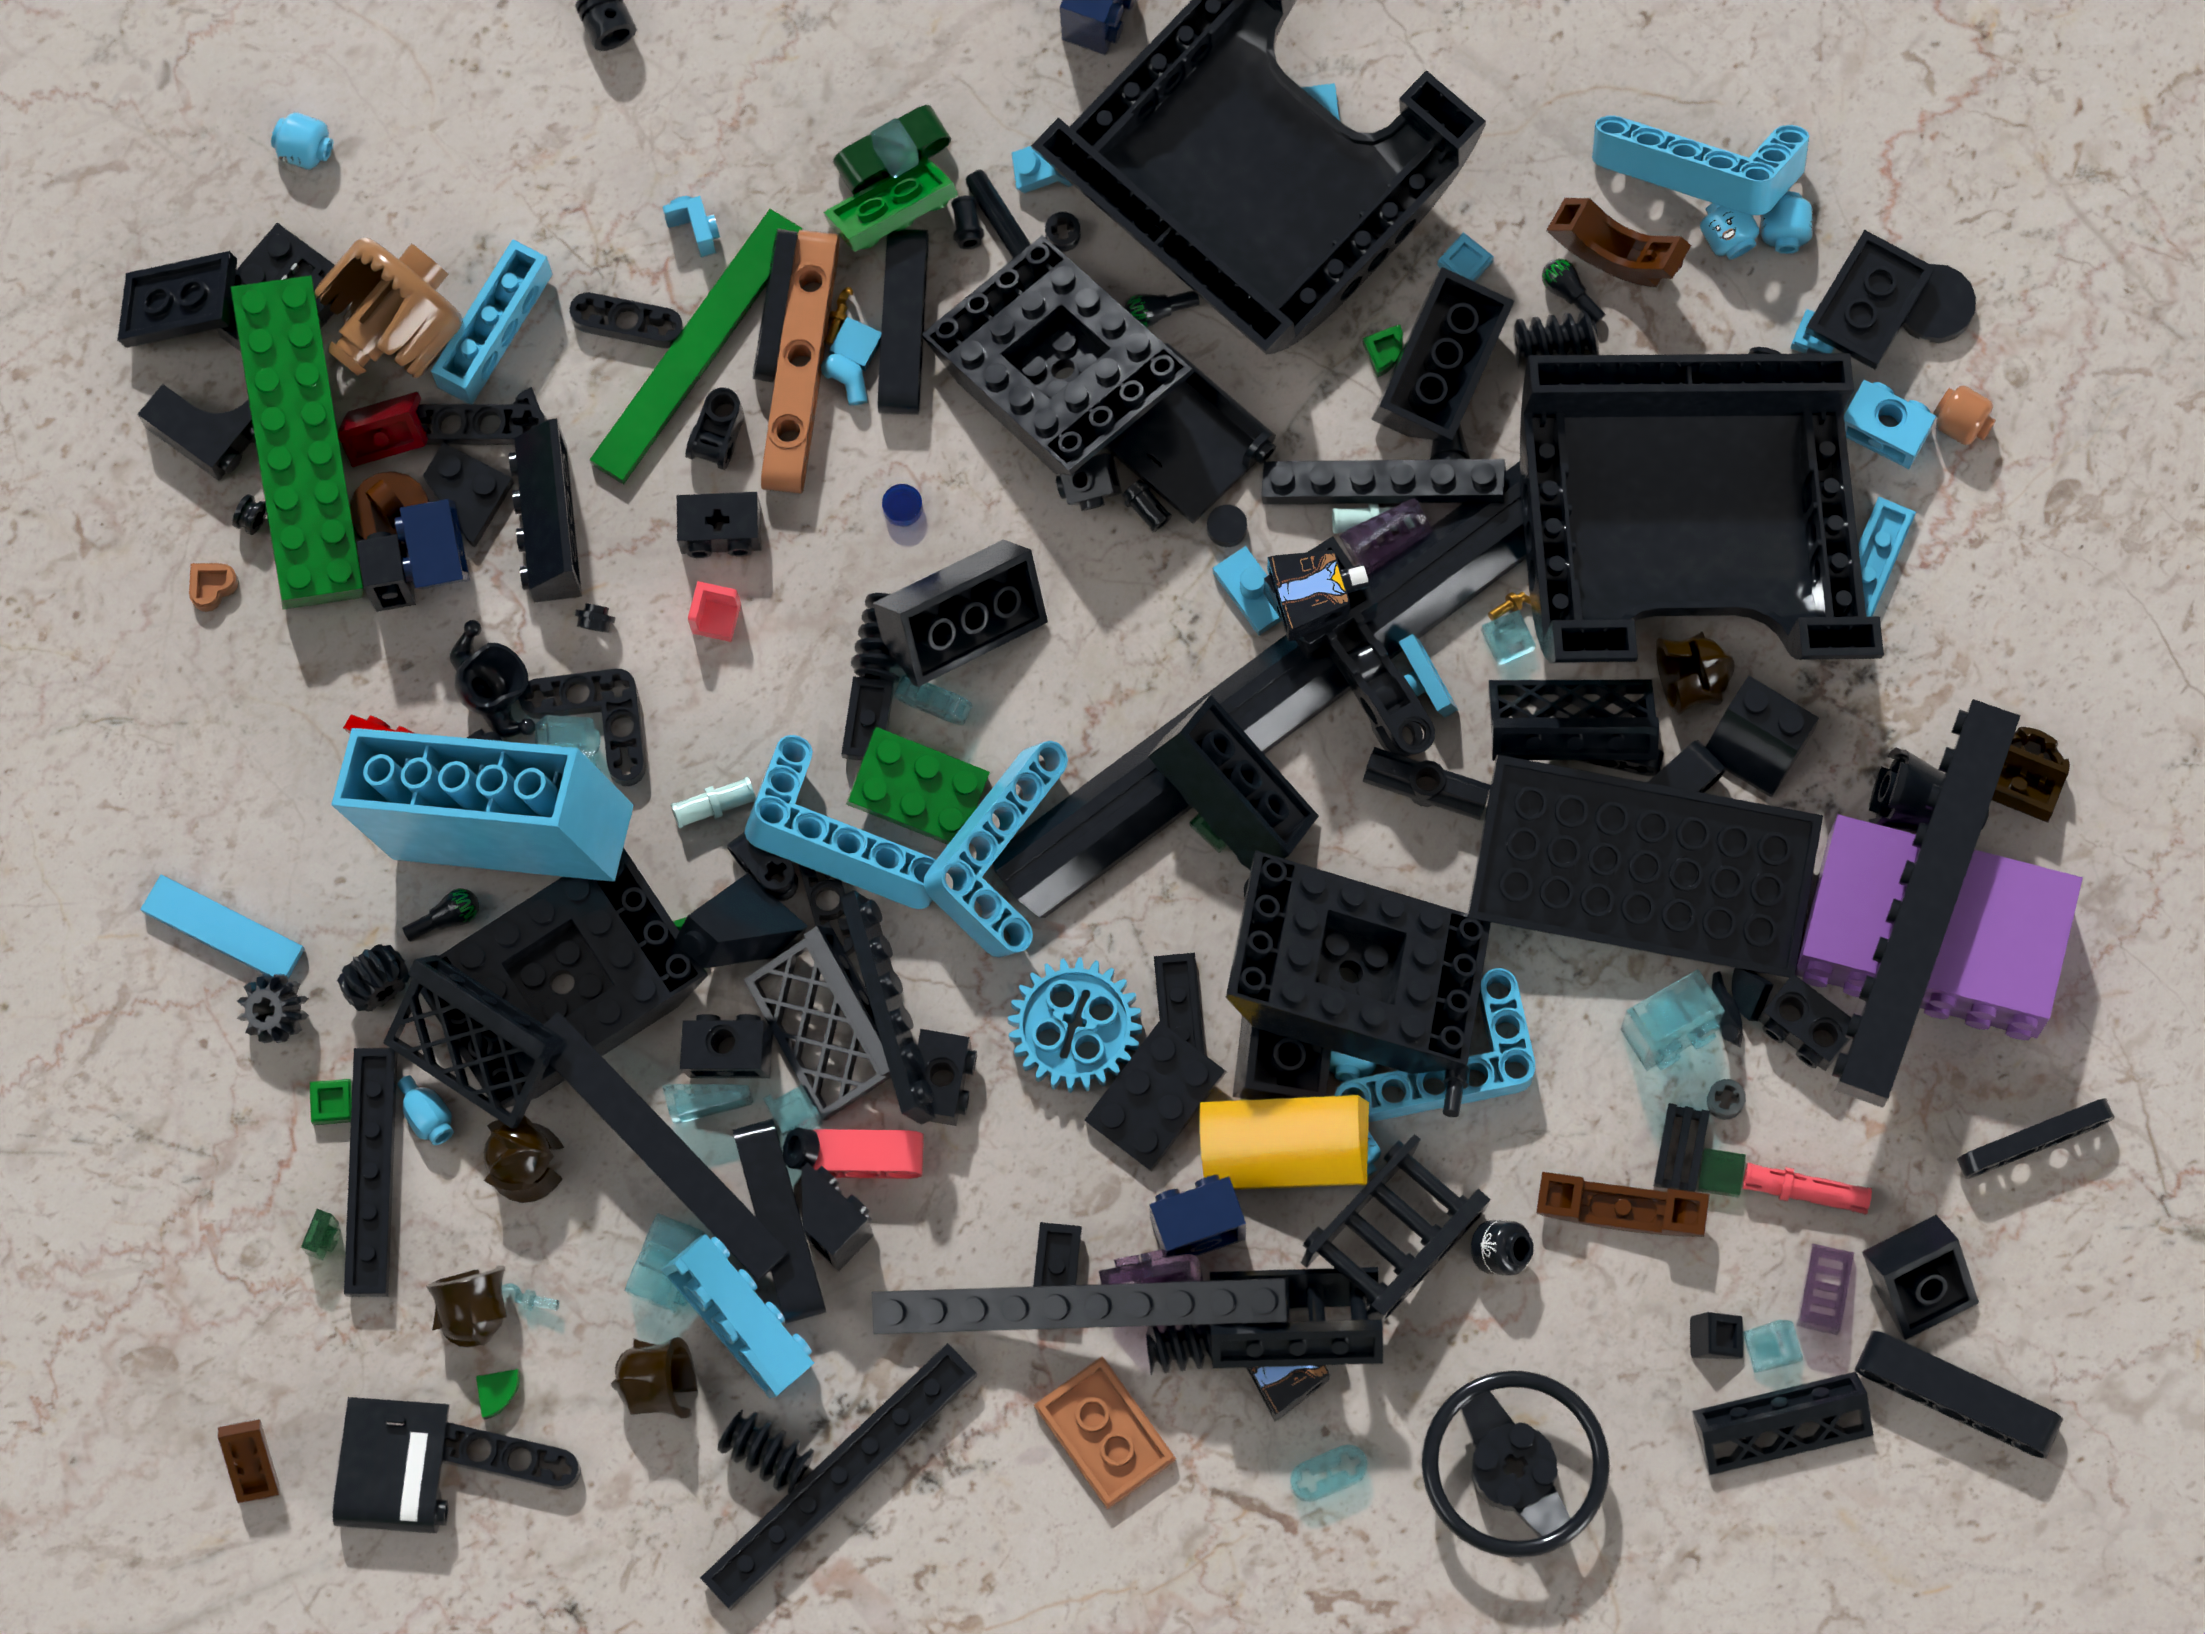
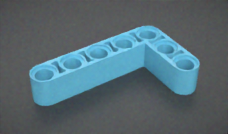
[1592,116,1809,215]
[745,735,936,909]
[924,741,1068,958]
[1334,968,1535,1122]

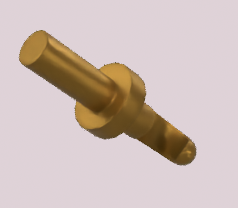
[825,287,854,346]
[1488,582,1531,621]

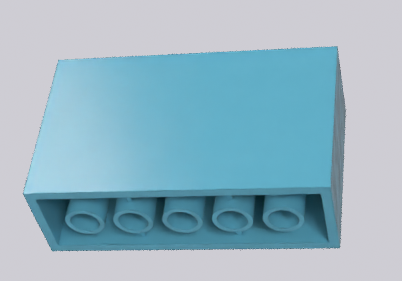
[331,728,634,882]

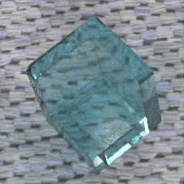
[763,1085,823,1140]

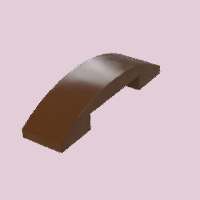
[1536,1172,1710,1237]

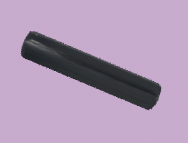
[966,169,1031,259]

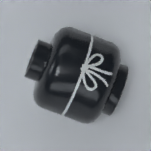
[1471,1220,1534,1276]

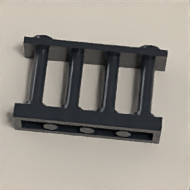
[1301,1134,1491,1323]
[1209,1267,1383,1368]

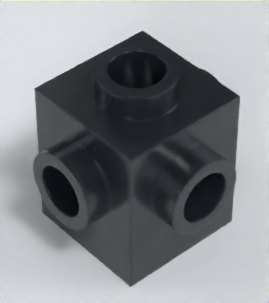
[1056,454,1122,511]

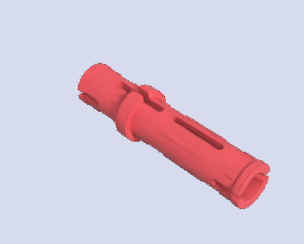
[1742,1162,1872,1215]

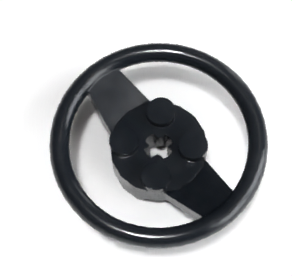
[1422,1371,1610,1558]

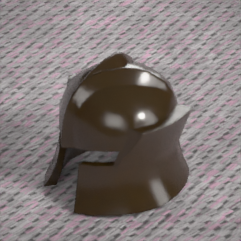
[1656,631,1735,716]
[484,1115,564,1203]
[426,1266,507,1347]
[611,1337,698,1419]

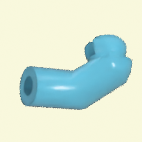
[821,354,868,406]

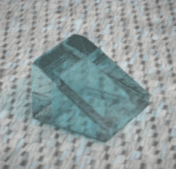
[1743,1320,1803,1373]

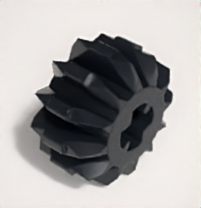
[337,944,410,1012]
[237,974,310,1043]

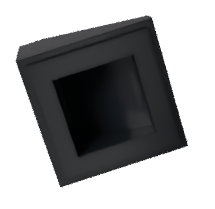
[1690,1312,1743,1359]

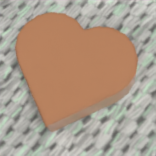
[189,563,239,612]

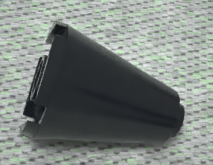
[1869,747,1989,831]

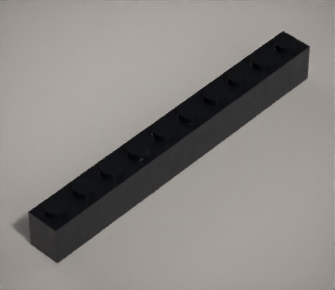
[1832,699,2021,1108]

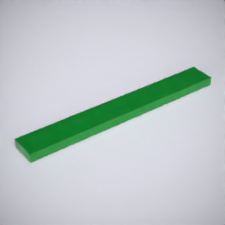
[589,209,803,485]

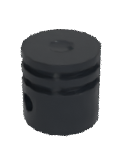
[575,0,637,51]

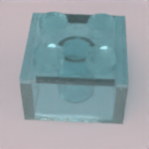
[1620,969,1725,1071]

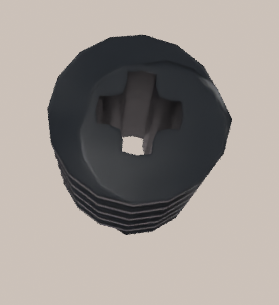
[1513,311,1599,369]
[851,592,901,683]
[1146,1324,1212,1375]
[717,1410,814,1493]

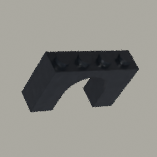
[137,302,255,481]

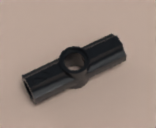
[1363,747,1491,821]

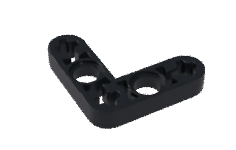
[518,668,646,786]

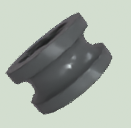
[1707,1079,1746,1120]

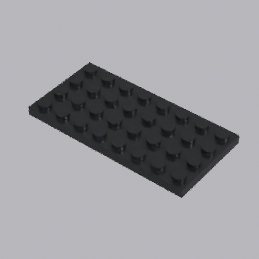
[1467,755,1823,978]

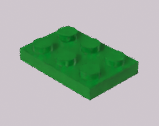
[823,156,958,252]
[846,727,990,845]

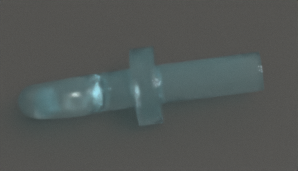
[502,1283,559,1311]

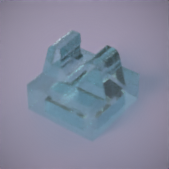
[1481,610,1536,665]

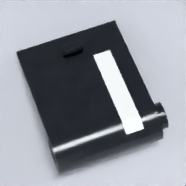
[333,1397,450,1534]

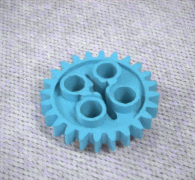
[1008,957,1142,1093]

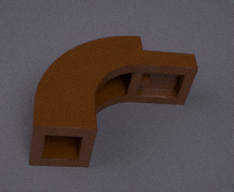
[1546,198,1691,287]

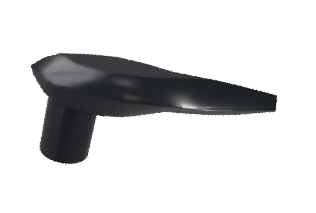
[1712,971,1743,1048]

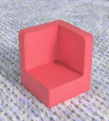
[688,581,741,642]

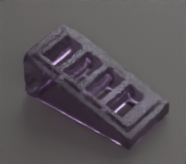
[1339,498,1433,575]
[1796,1244,1854,1335]

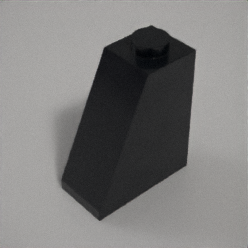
[674,873,808,969]

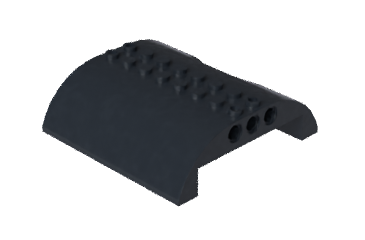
[1031,0,1486,354]
[1520,353,1884,663]

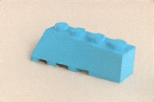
[661,1234,814,1399]

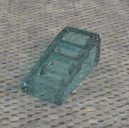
[662,1084,754,1124]

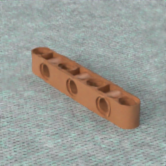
[761,230,840,494]

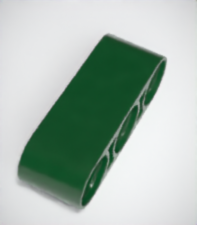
[833,105,951,195]

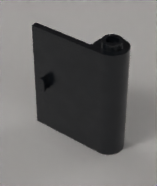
[1105,343,1276,524]

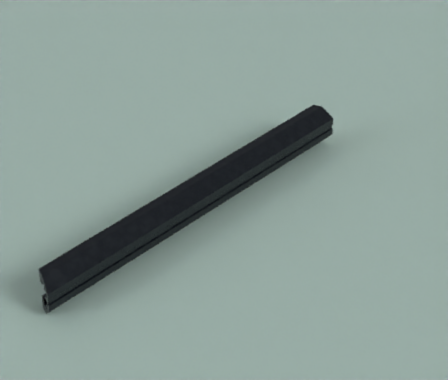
[993,461,1526,918]

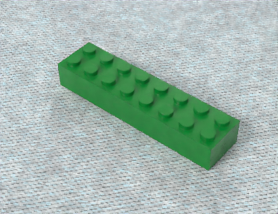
[231,276,363,610]

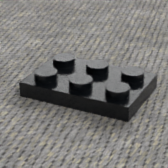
[1805,229,1935,370]
[117,251,237,348]
[1084,1021,1227,1172]

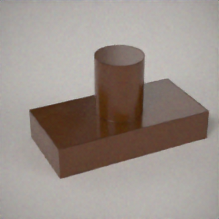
[218,1419,280,1503]

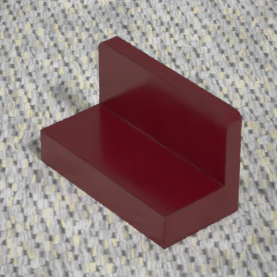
[337,391,428,467]

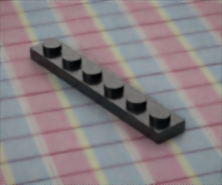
[1261,459,1506,504]
[840,890,936,1125]
[344,1048,398,1297]

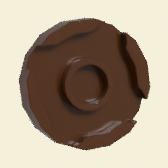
[349,471,430,549]

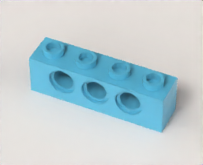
[431,239,553,404]

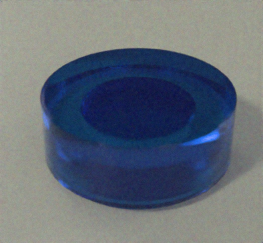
[882,484,923,526]

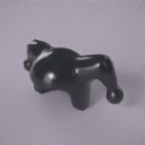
[450,619,536,738]

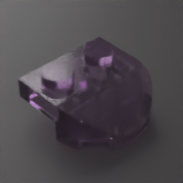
[1099,1249,1203,1284]

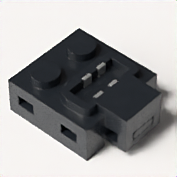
[234,222,337,329]

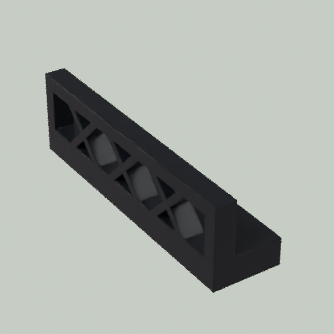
[1692,1371,1874,1475]

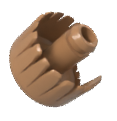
[315,238,463,378]

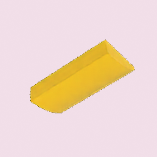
[1200,1095,1369,1190]

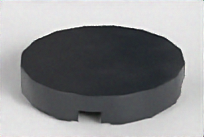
[1902,264,1976,343]

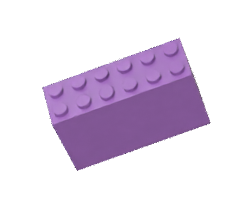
[1795,814,2083,1040]

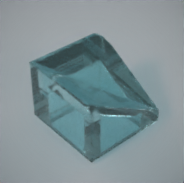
[871,118,919,177]

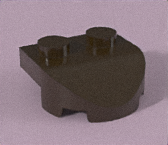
[1992,727,2070,823]

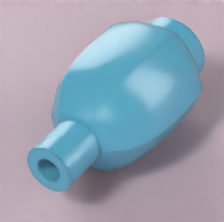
[397,1075,454,1145]

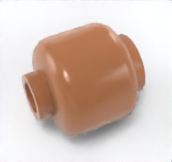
[1933,385,1996,445]

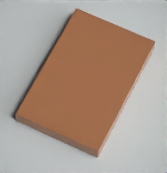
[1034,1356,1176,1510]

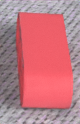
[813,1129,924,1179]

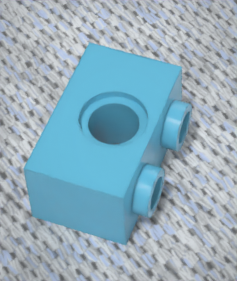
[1844,380,1936,469]

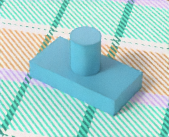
[1213,546,1282,636]
[1399,634,1459,718]

